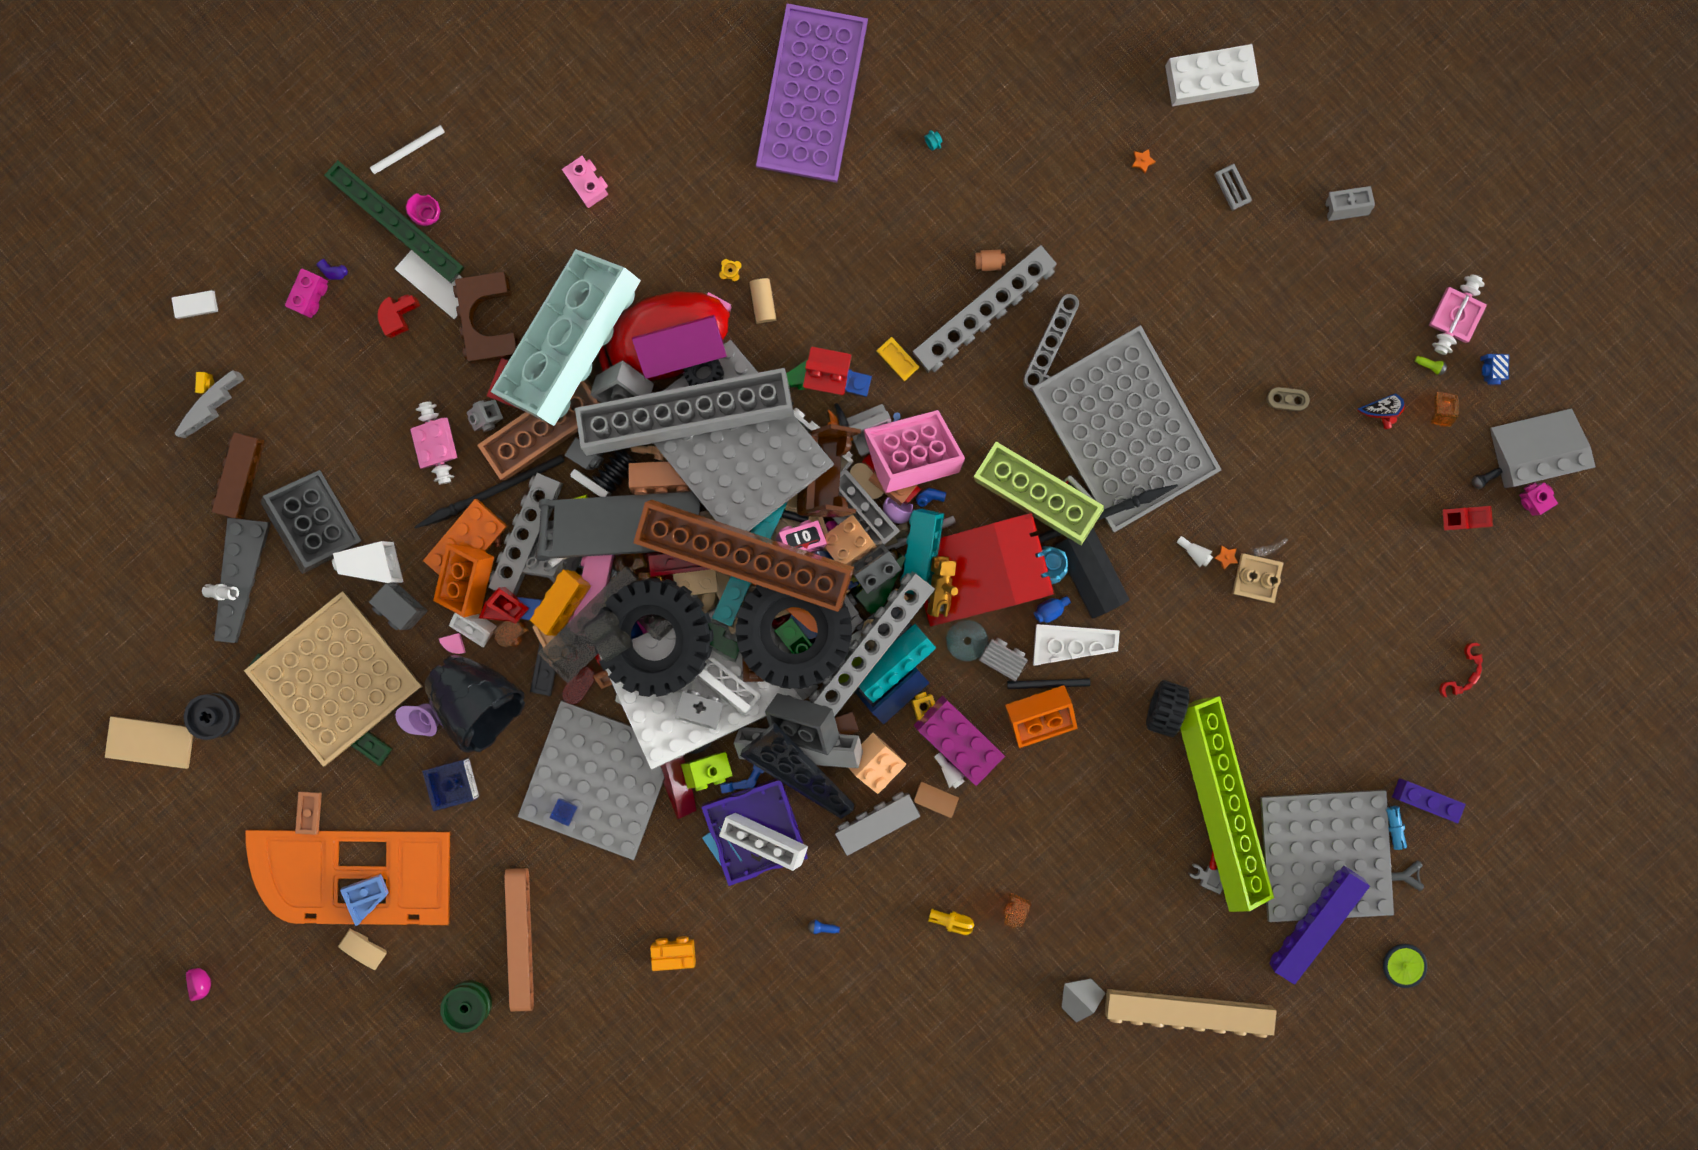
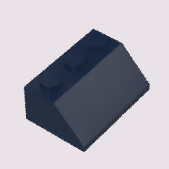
[854,667,930,724]

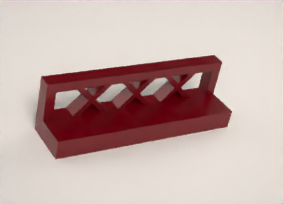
[647,552,711,577]

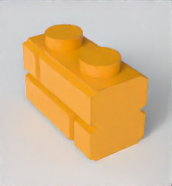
[650,936,696,971]

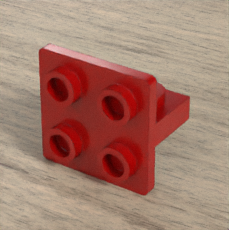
[803,347,851,395]

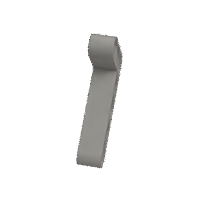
[1023,294,1081,406]

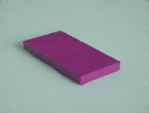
[632,315,727,379]

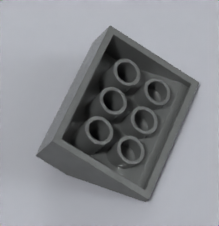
[261,470,361,574]

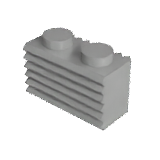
[979,638,1028,681]

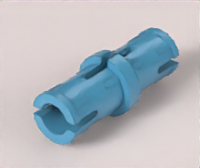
[1386,806,1407,850]

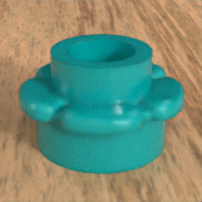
[924,130,943,151]

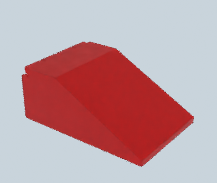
[924,513,1054,627]

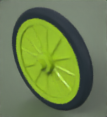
[1383,944,1427,988]

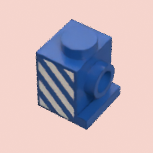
[1480,354,1509,385]

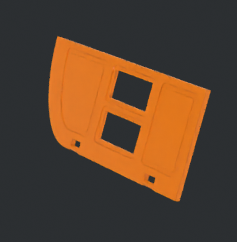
[245,830,450,925]

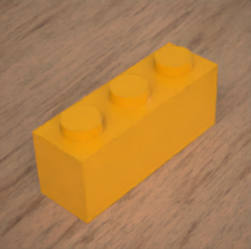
[530,569,591,636]

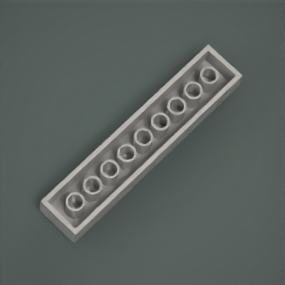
[575,368,794,456]

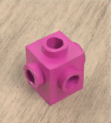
[1519,482,1558,516]

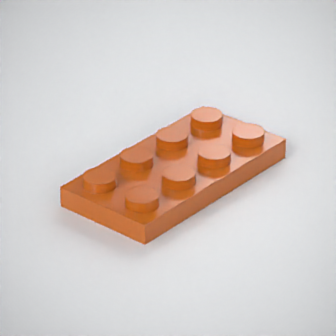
[423,499,508,575]

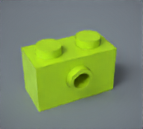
[681,752,732,791]

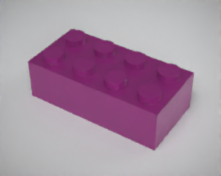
[914,695,1005,786]

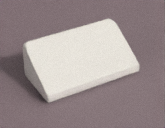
[449,613,497,647]

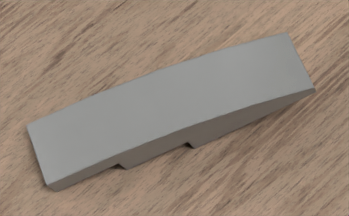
[175,370,245,438]

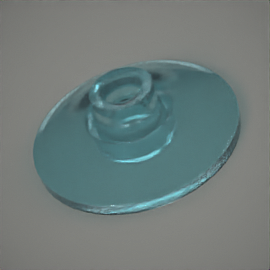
[946,620,988,661]

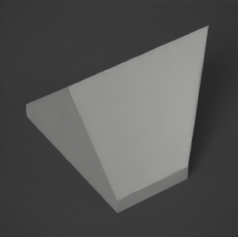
[1062,978,1105,1023]

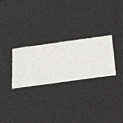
[395,250,463,319]

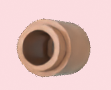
[975,249,1005,271]

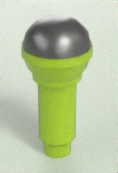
[1415,356,1447,375]

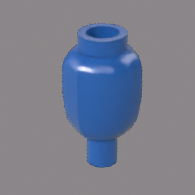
[1034,596,1071,623]

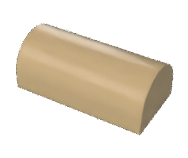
[749,278,777,324]

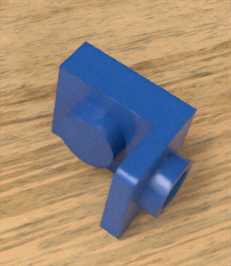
[845,369,872,397]

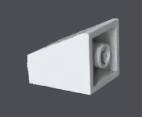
[332,541,403,583]

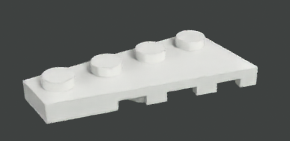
[1033,624,1120,666]

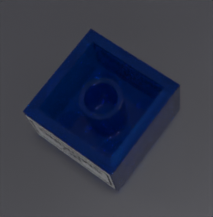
[422,758,479,811]

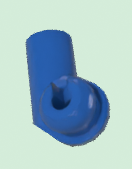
[916,488,947,507]

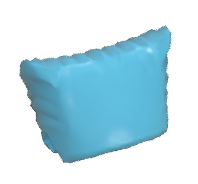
[1035,546,1068,584]

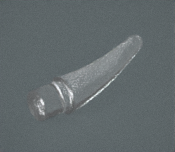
[1254,538,1288,557]

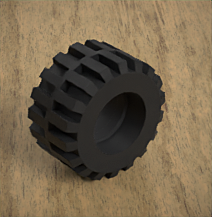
[1146,680,1189,737]

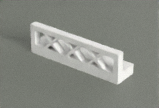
[696,655,761,716]

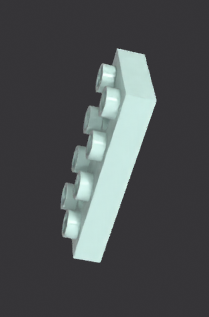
[491,249,641,426]

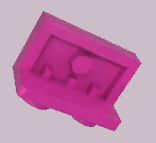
[285,269,328,318]

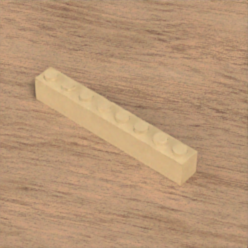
[1104,989,1276,1038]

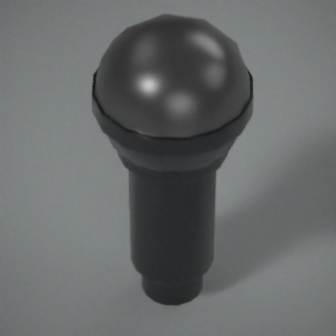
[1472,468,1503,489]

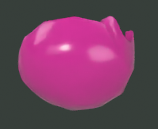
[406,193,441,226]
[186,968,211,1001]

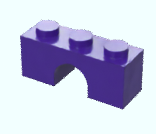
[1392,778,1466,823]

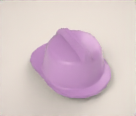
[395,704,440,736]

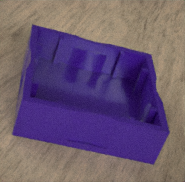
[702,779,808,886]

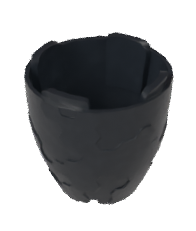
[425,655,525,753]

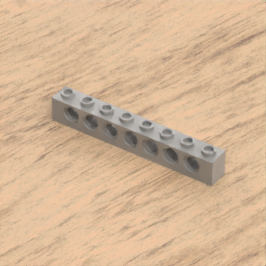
[912,245,1057,373]
[809,571,935,717]

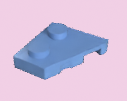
[340,874,389,926]

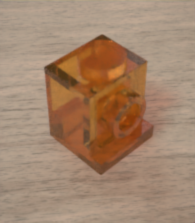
[1003,893,1032,928]

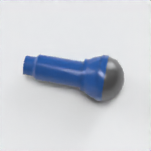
[808,920,840,934]

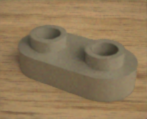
[1266,387,1310,411]

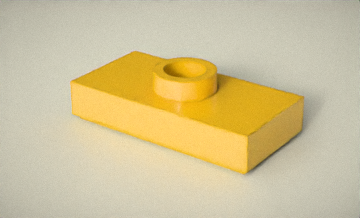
[876,337,919,382]

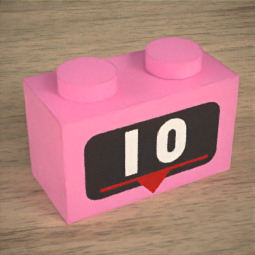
[776,520,827,553]

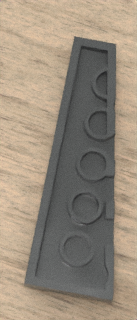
[214,518,271,643]

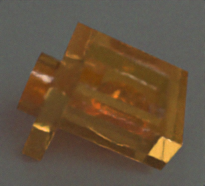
[1431,392,1459,427]

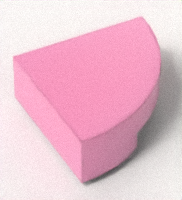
[439,633,466,654]

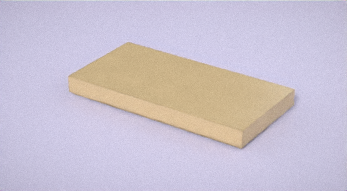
[105,716,193,769]

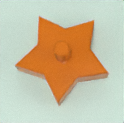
[1132,149,1156,173]
[1214,545,1238,569]

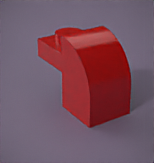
[378,295,421,338]
[1443,506,1493,530]

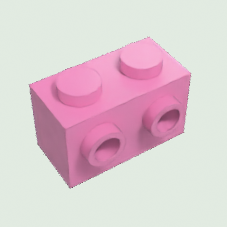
[562,156,609,208]

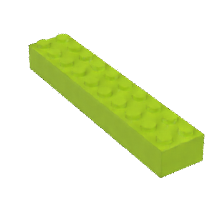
[1180,696,1274,912]

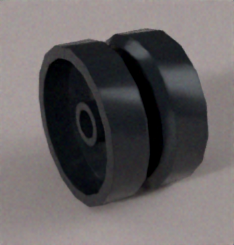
[183,692,240,740]

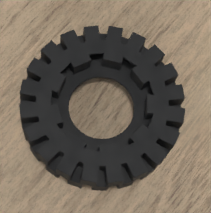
[594,578,713,697]
[736,585,852,689]

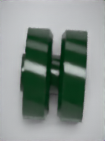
[440,980,492,1033]

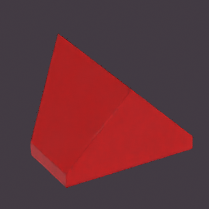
[479,587,529,624]

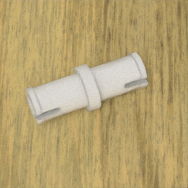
[202,584,239,600]

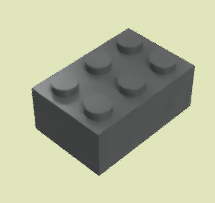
[765,693,840,755]

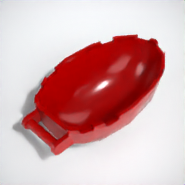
[597,292,730,381]

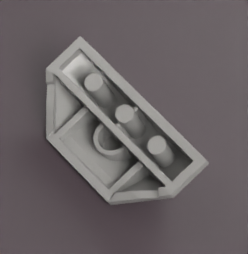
[832,468,900,545]

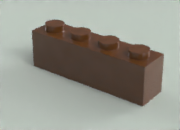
[211,432,265,519]

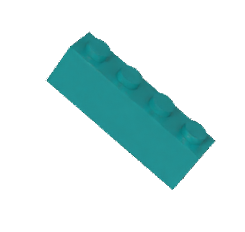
[900,509,944,595]
[859,624,936,703]

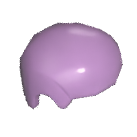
[883,497,913,524]

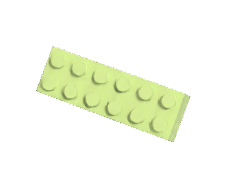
[974,442,1104,545]

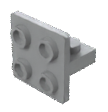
[847,404,891,456]

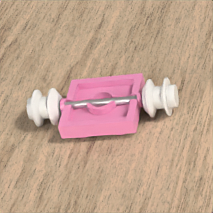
[1429,274,1487,355]
[410,401,457,485]

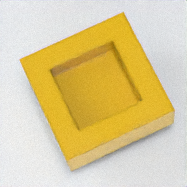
[195,372,215,395]

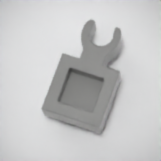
[1188,864,1223,894]

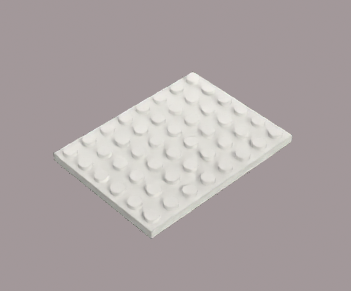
[599,601,802,770]

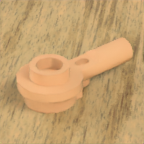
[631,445,666,461]

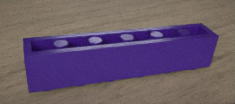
[1269,866,1370,985]

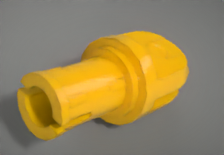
[928,909,974,935]

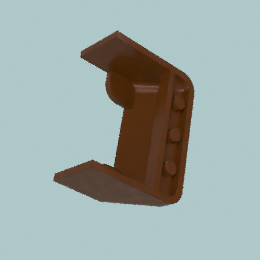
[797,424,861,517]

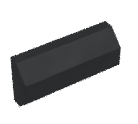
[1055,528,1130,619]

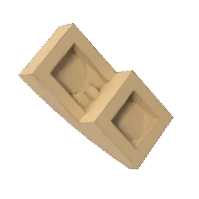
[338,929,387,970]

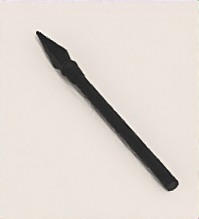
[414,455,565,529]
[1038,484,1178,543]

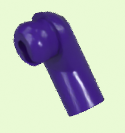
[316,259,348,280]

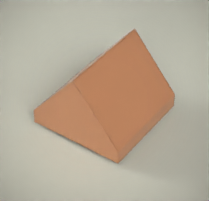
[593,669,613,689]

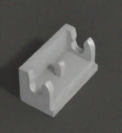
[1325,186,1375,221]

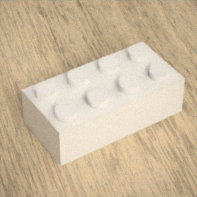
[1165,44,1259,106]

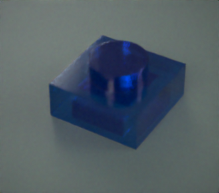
[550,798,579,826]

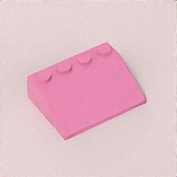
[864,410,965,493]

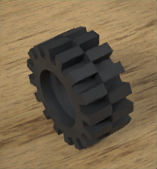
[683,359,724,386]

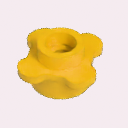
[719,259,742,282]

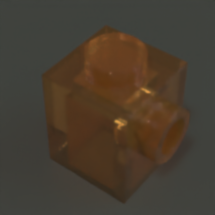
[493,620,529,648]

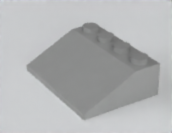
[1490,408,1596,488]

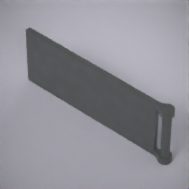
[535,491,700,561]

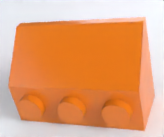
[433,543,494,617]
[1005,685,1078,748]

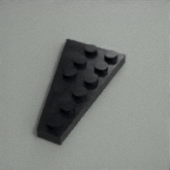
[740,723,855,819]

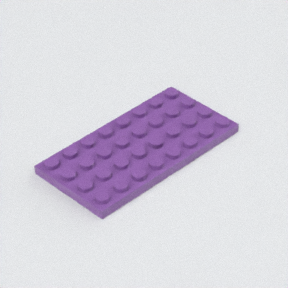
[756,4,868,183]

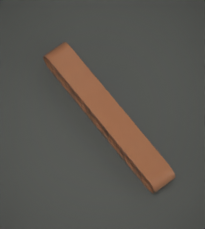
[505,868,534,1012]

